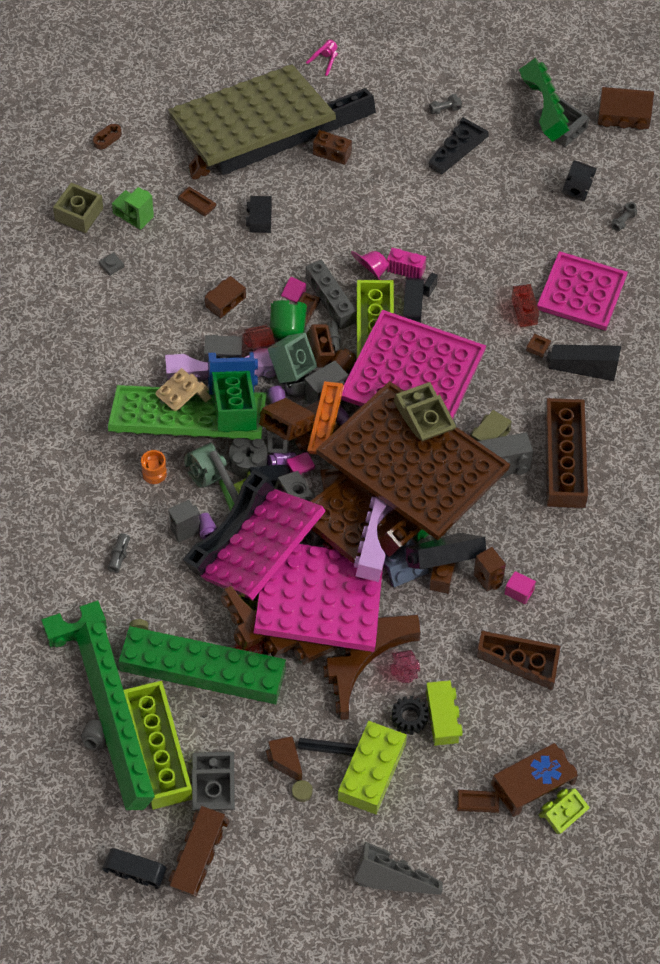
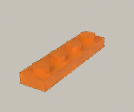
[307,381,344,454]

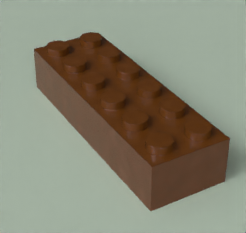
[545,398,588,508]

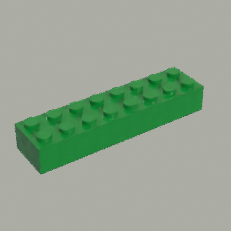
[119,626,286,705]

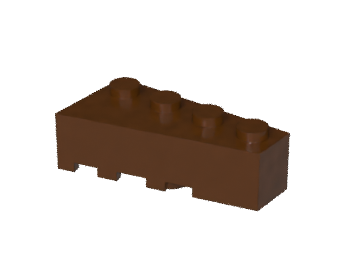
[477,631,561,691]
[169,806,230,897]

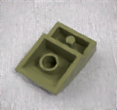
[393,382,457,441]

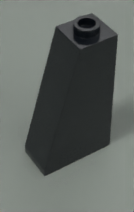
[546,344,621,381]
[406,533,486,569]

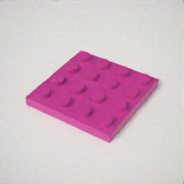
[536,251,628,331]

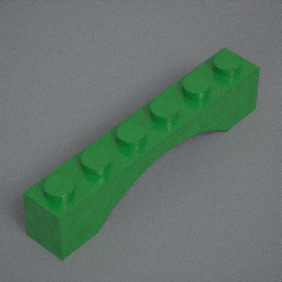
[519,58,569,142]

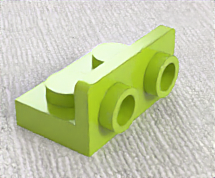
[538,788,590,834]

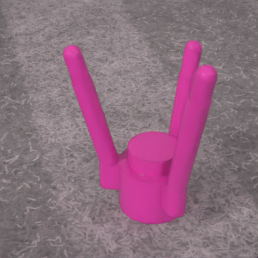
[306,40,338,76]

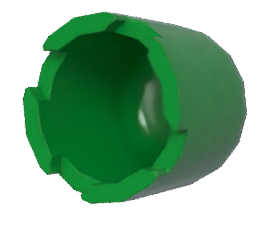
[270,300,307,341]

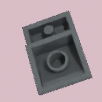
[192,752,235,811]

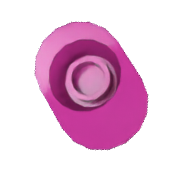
[351,251,389,280]

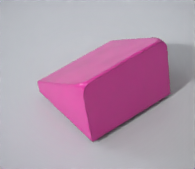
[281,277,306,303]

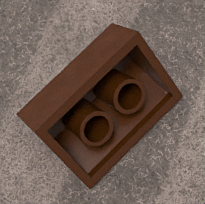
[598,87,654,130]

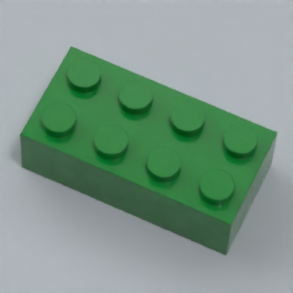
[212,371,257,432]

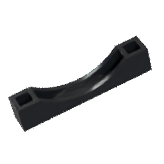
[183,470,275,577]

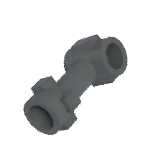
[429,94,462,114]
[611,202,637,232]

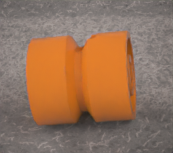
[141,450,167,484]

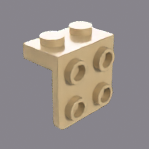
[155,368,211,411]

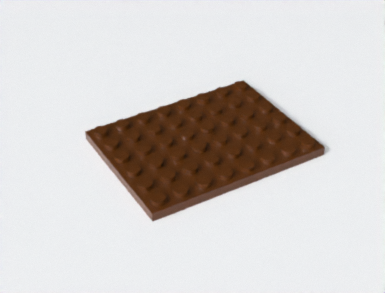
[316,381,510,540]

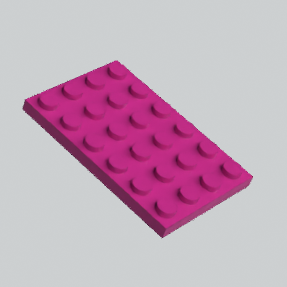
[201,489,326,600]

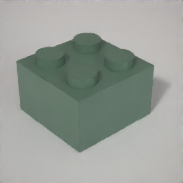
[268,333,317,383]

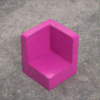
[287,452,315,475]
[504,571,536,604]

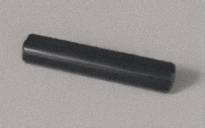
[298,738,358,756]

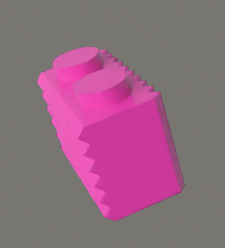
[387,247,427,279]

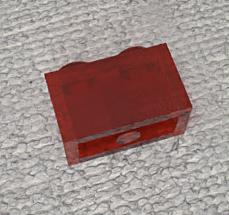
[511,284,539,327]

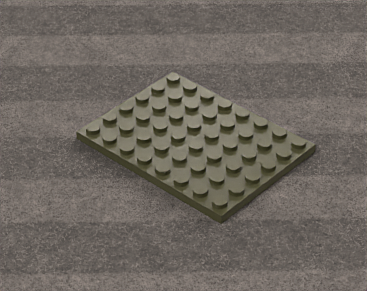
[168,64,336,166]

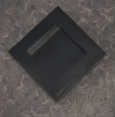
[423,272,438,297]

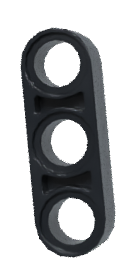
[403,277,424,323]
[102,848,167,889]

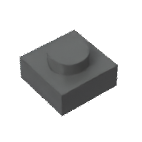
[99,252,124,276]

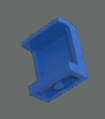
[208,352,258,395]

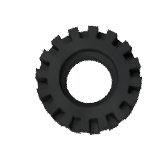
[391,696,429,735]

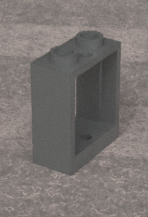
[534,96,589,147]

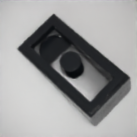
[249,465,291,486]

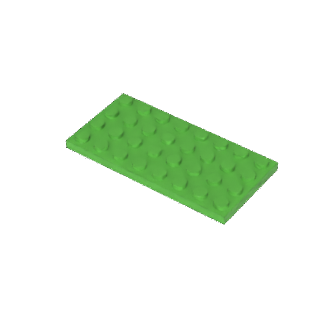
[108,385,266,440]

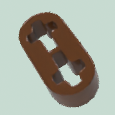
[93,124,122,150]

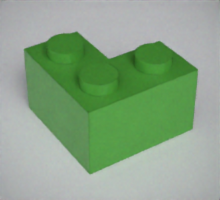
[112,187,154,230]

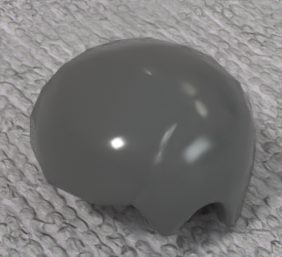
[284,373,311,397]

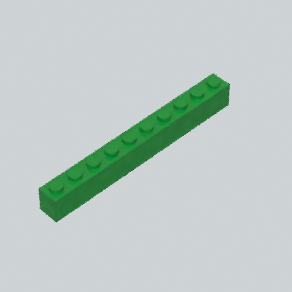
[76,622,155,810]

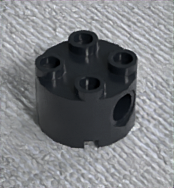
[562,160,597,201]

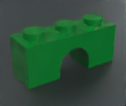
[41,600,107,648]

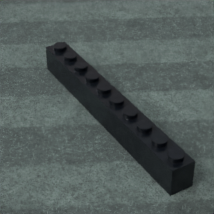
[215,88,376,175]

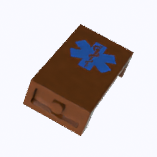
[491,743,578,817]

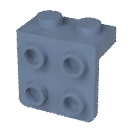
[382,540,429,587]

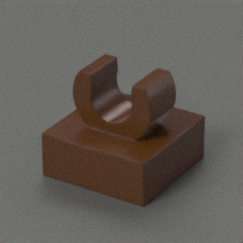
[188,155,210,180]
[526,333,551,358]

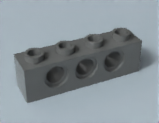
[306,259,357,330]
[275,471,327,546]

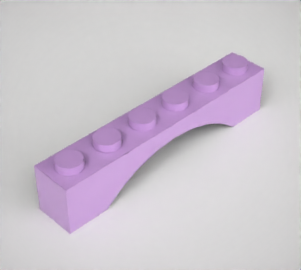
[165,348,276,382]
[354,497,394,582]

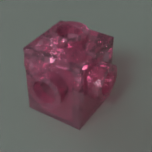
[390,650,420,683]

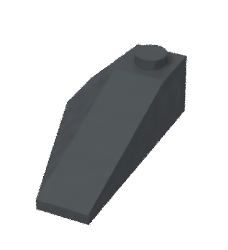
[354,842,443,895]

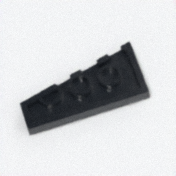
[429,117,489,175]

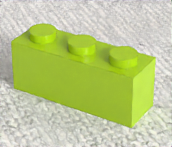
[426,680,463,746]

